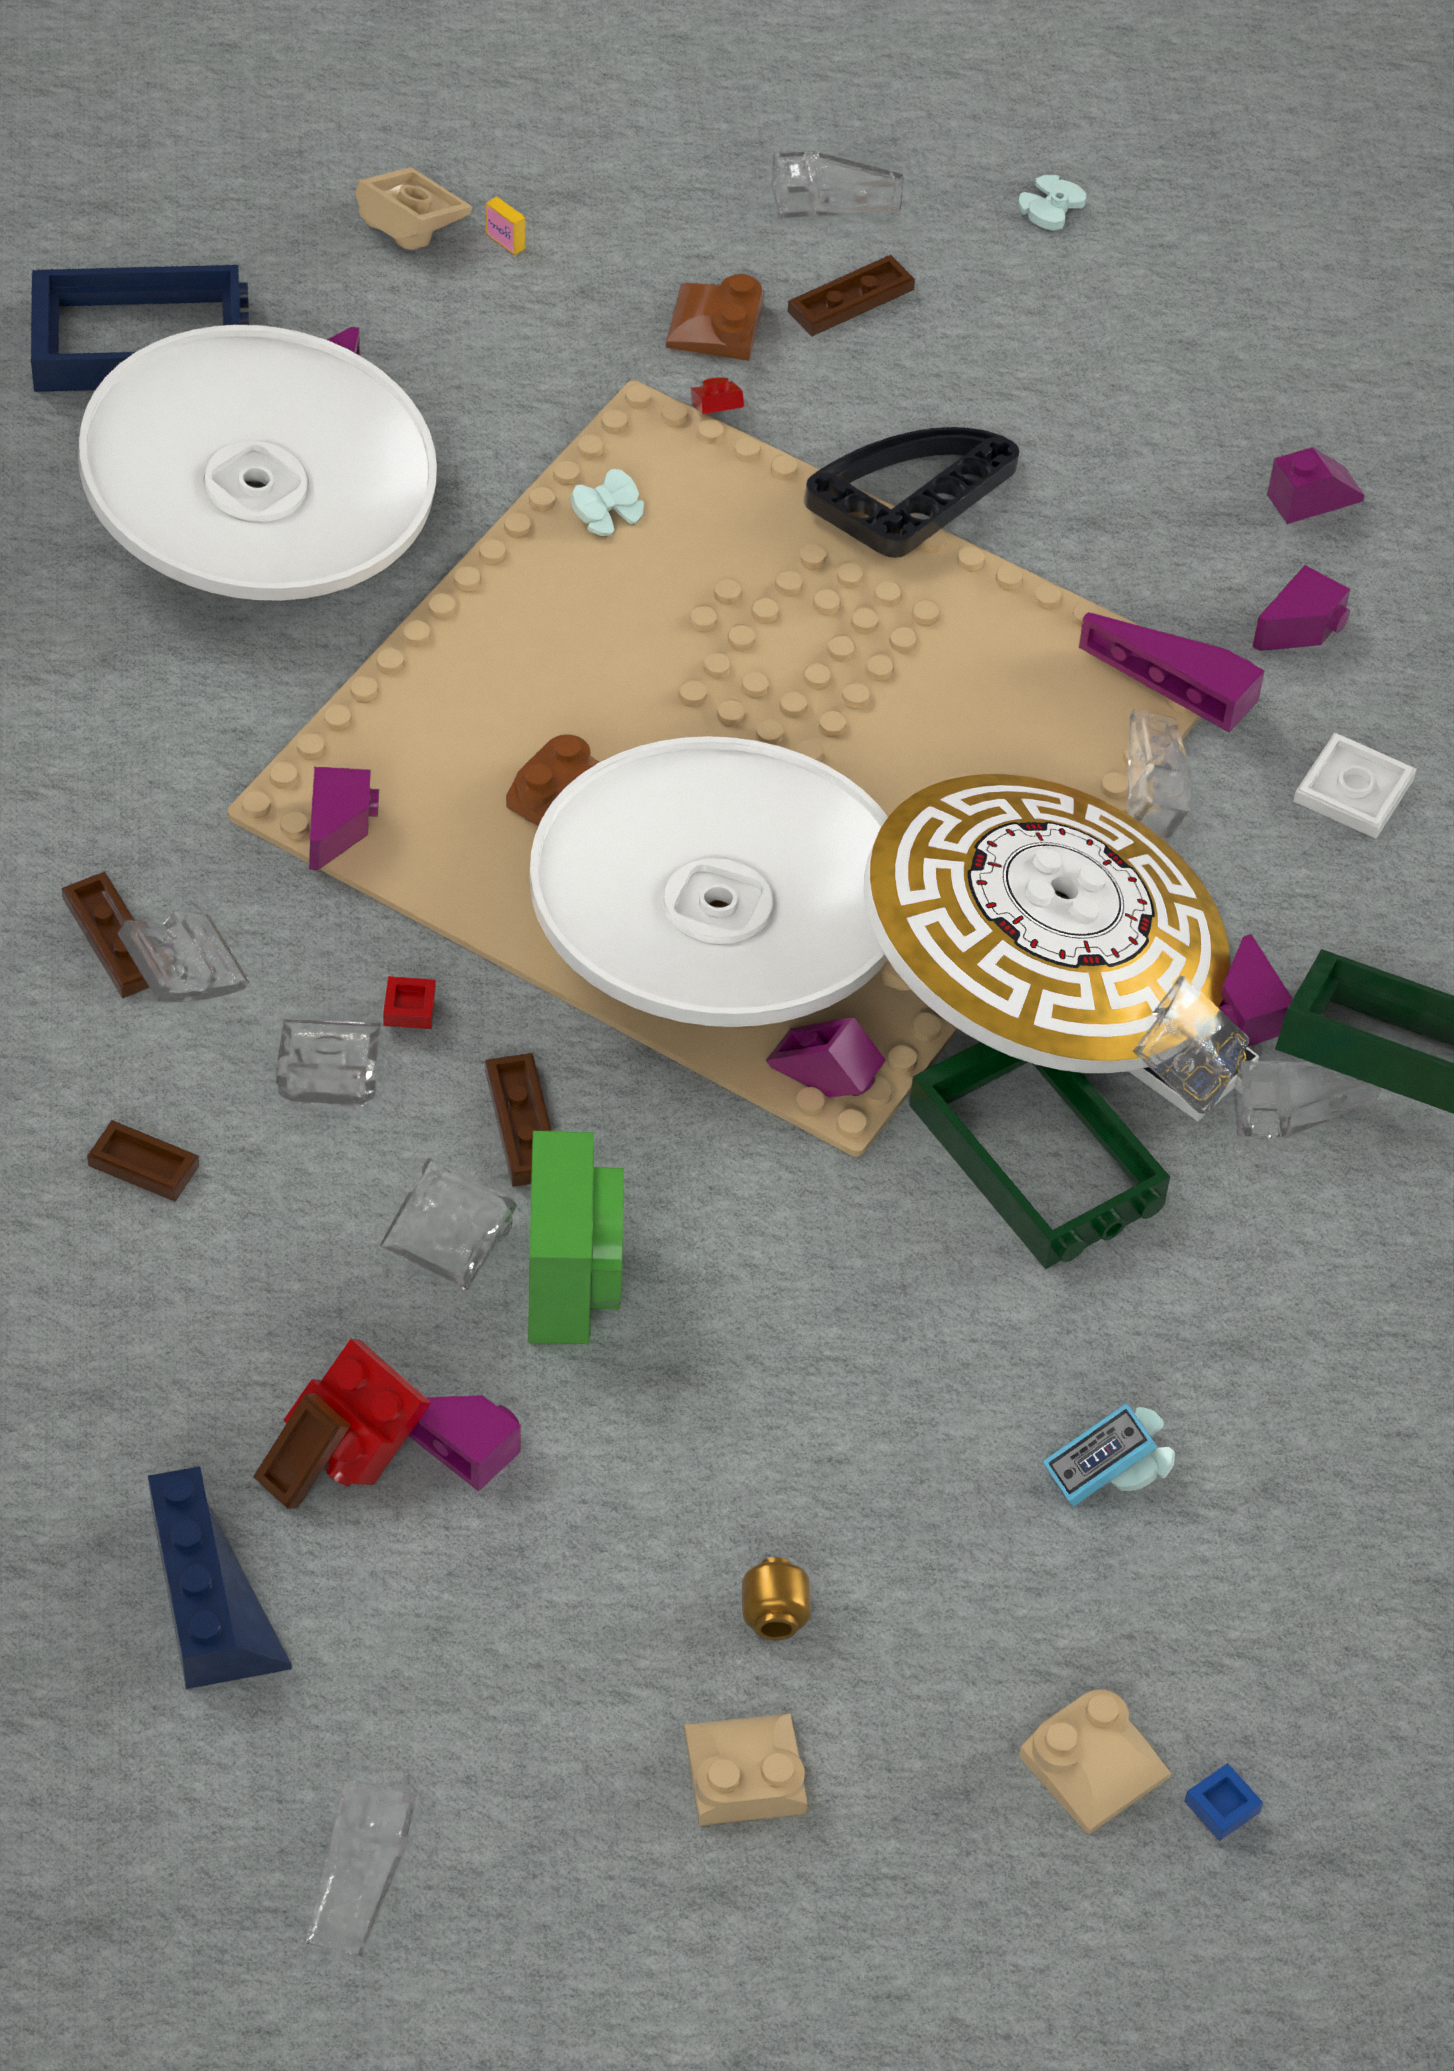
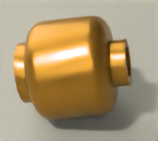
[742,1557,811,1640]

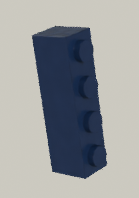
[148,1466,292,1689]

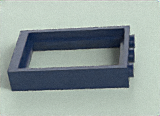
[31,265,249,392]

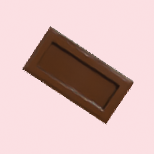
[87,1120,200,1202]
[253,1393,351,1509]

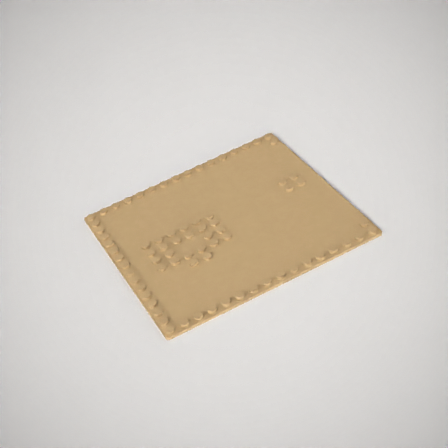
[227,380,1200,1157]

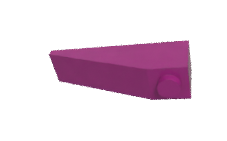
[1078,612,1265,732]

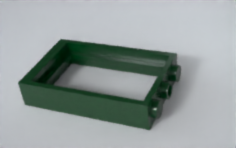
[1275,949,1454,1114]
[909,1042,1170,1269]

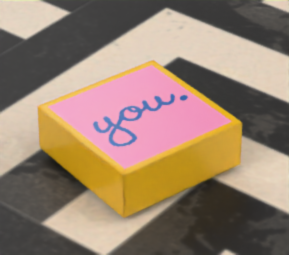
[486,196,525,256]

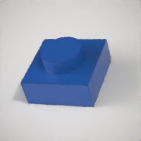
[1184,1763,1263,1841]

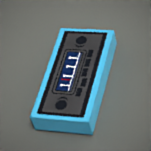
[1043,1403,1158,1507]

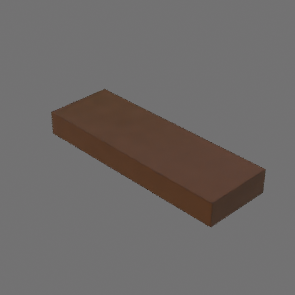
[787,255,915,337]
[61,871,166,999]
[485,1053,552,1187]

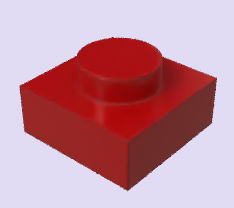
[691,377,744,414]
[383,976,436,1029]

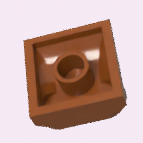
[666,274,764,361]
[506,734,599,826]

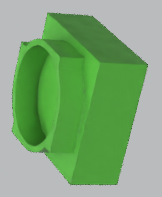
[528,1131,624,1344]

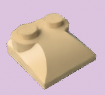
[355,167,472,250]
[1019,1689,1171,1835]
[684,1713,807,1826]

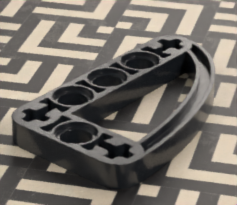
[804,427,1019,558]

